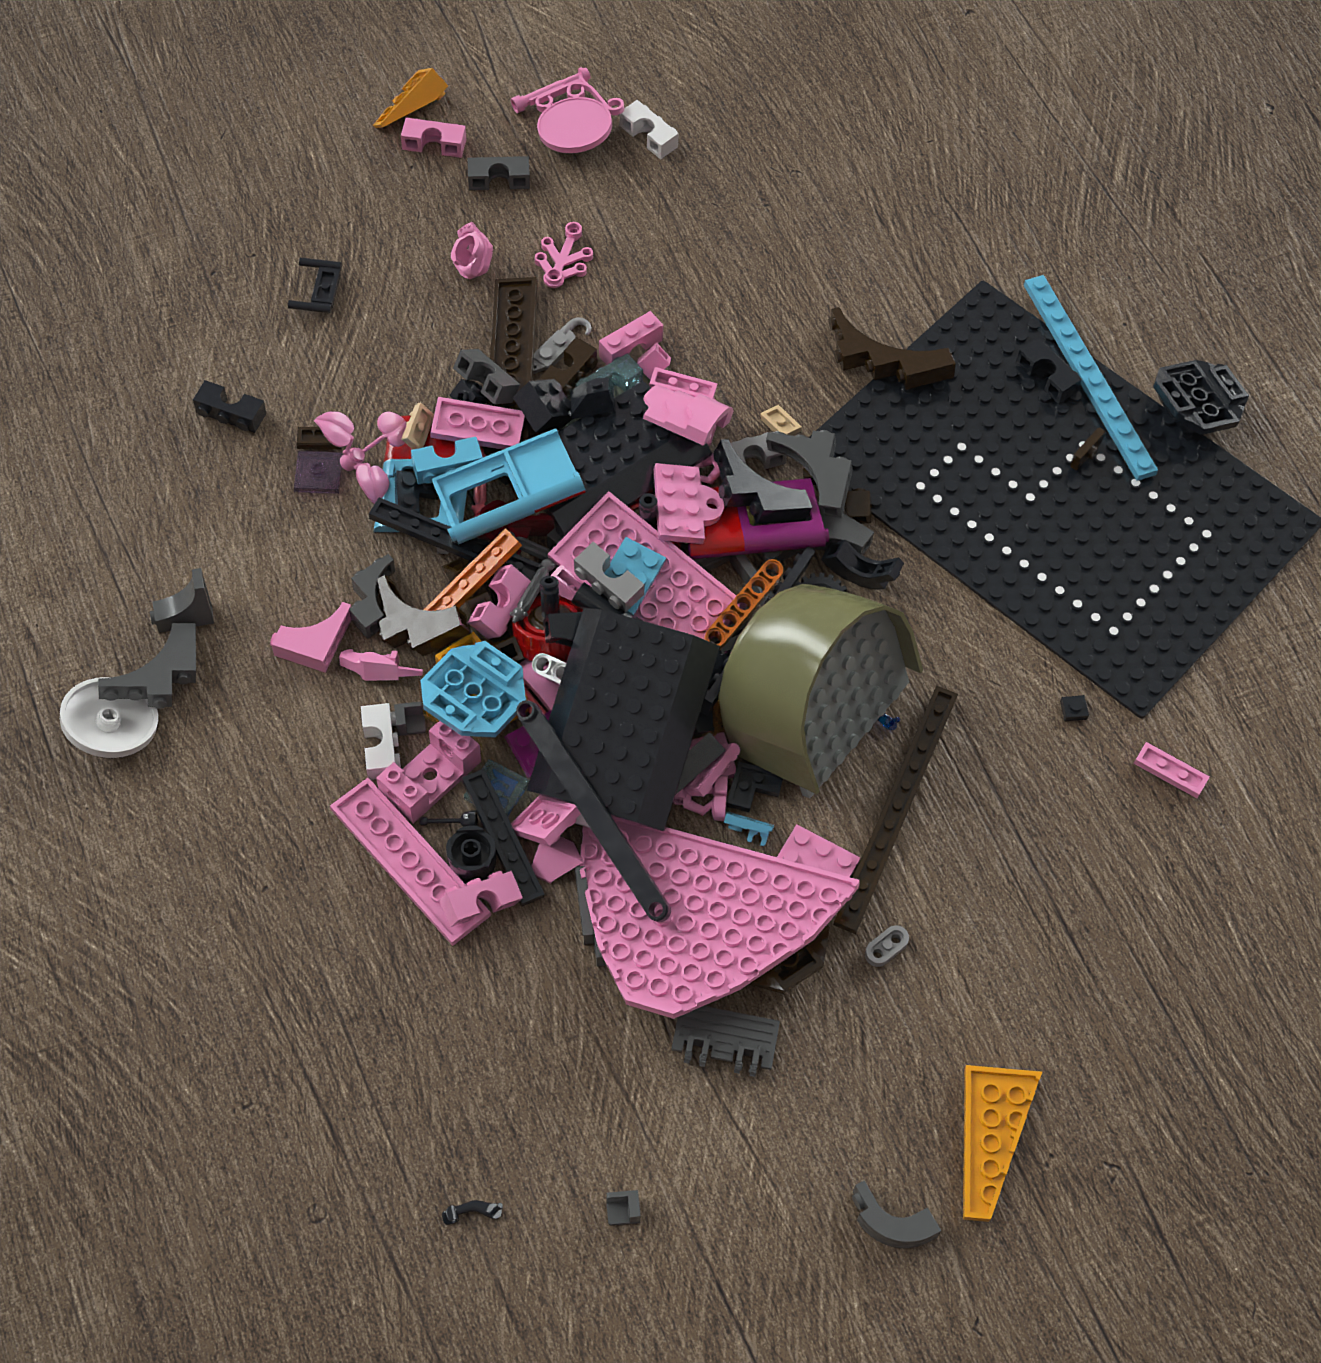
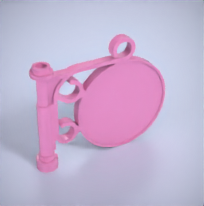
[511,67,624,153]

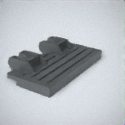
[671,1006,780,1077]

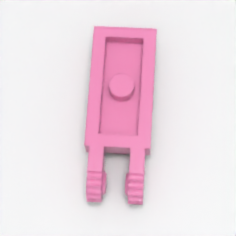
[685,742,740,797]

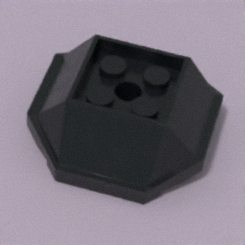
[1153,360,1249,435]

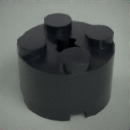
[446,826,497,882]

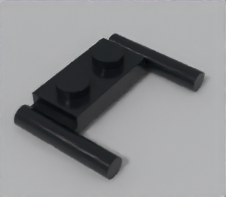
[288,257,342,313]

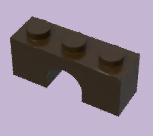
[539,337,598,398]

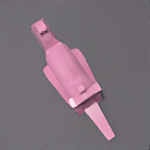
[339,649,423,681]

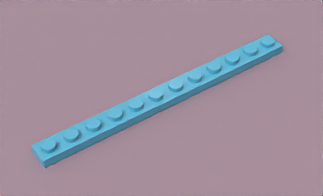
[1024,275,1158,481]

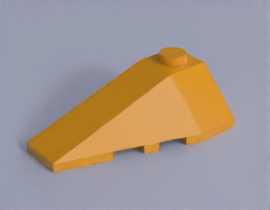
[373,68,448,128]

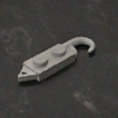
[533,317,592,374]

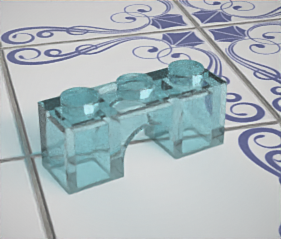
[576,353,643,391]

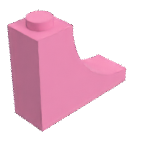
[270,602,351,673]

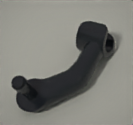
[442,1200,503,1225]

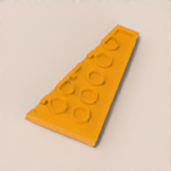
[963,1065,1042,1222]

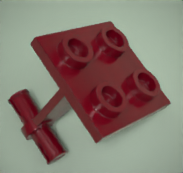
[509,513,555,555]

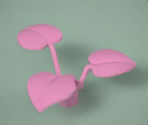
[314,412,407,504]

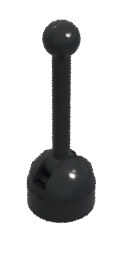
[419,811,478,827]

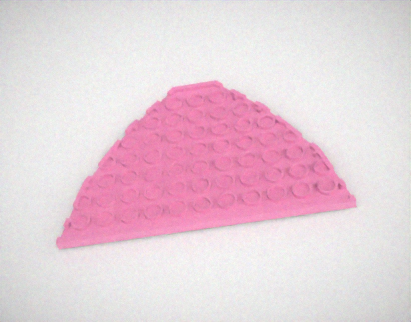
[580,815,859,1019]

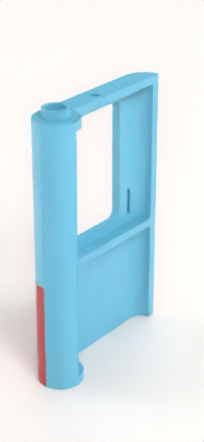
[432,428,586,544]

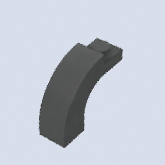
[852,1181,941,1248]

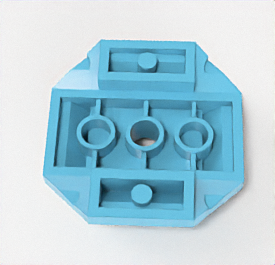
[421,641,526,737]

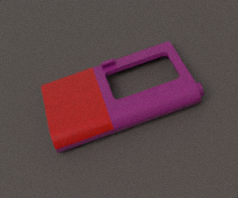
[687,478,829,559]

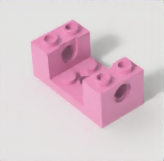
[376,721,481,824]

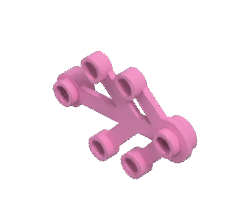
[535,222,593,288]

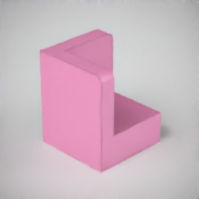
[636,343,671,380]

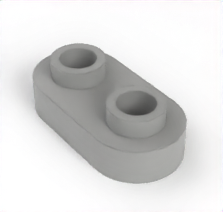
[865,925,909,967]

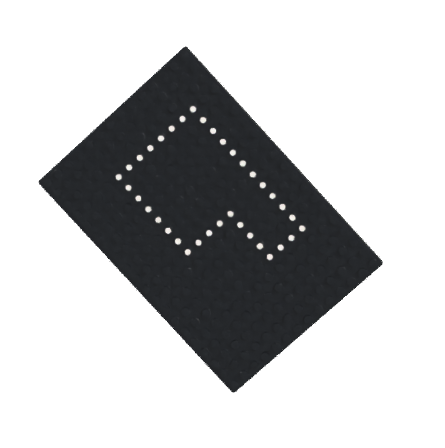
[808,281,1321,718]

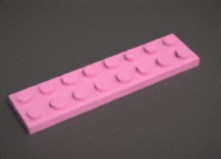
[330,778,491,946]

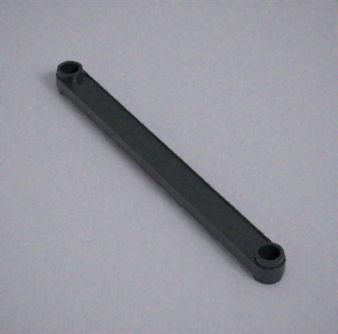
[516,700,671,922]

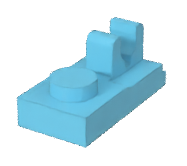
[724,811,774,846]

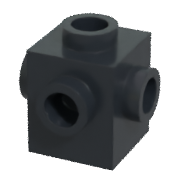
[449,379,489,404]

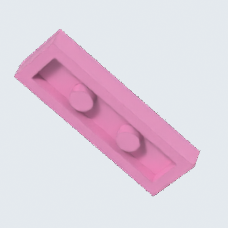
[1134,742,1209,798]

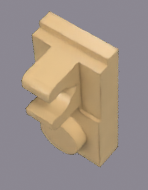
[401,402,434,450]
[760,405,802,436]

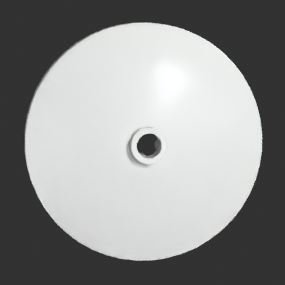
[59,677,158,758]

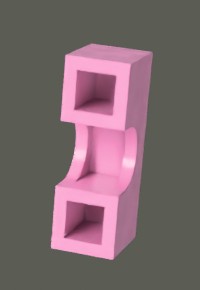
[401,118,466,158]
[599,311,663,370]
[467,564,531,639]
[439,871,523,927]

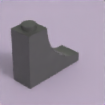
[150,568,214,633]

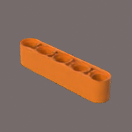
[704,559,783,650]

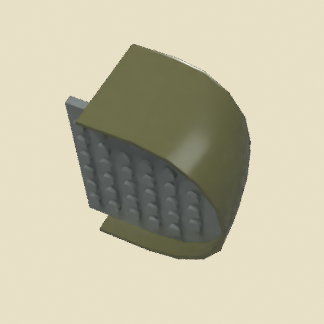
[718,584,923,799]

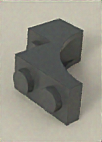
[349,554,395,639]

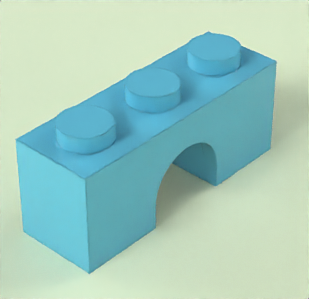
[411,437,483,484]

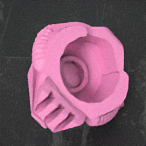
[451,222,493,279]

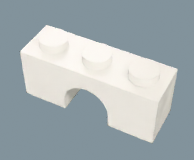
[619,100,679,160]
[361,703,401,780]

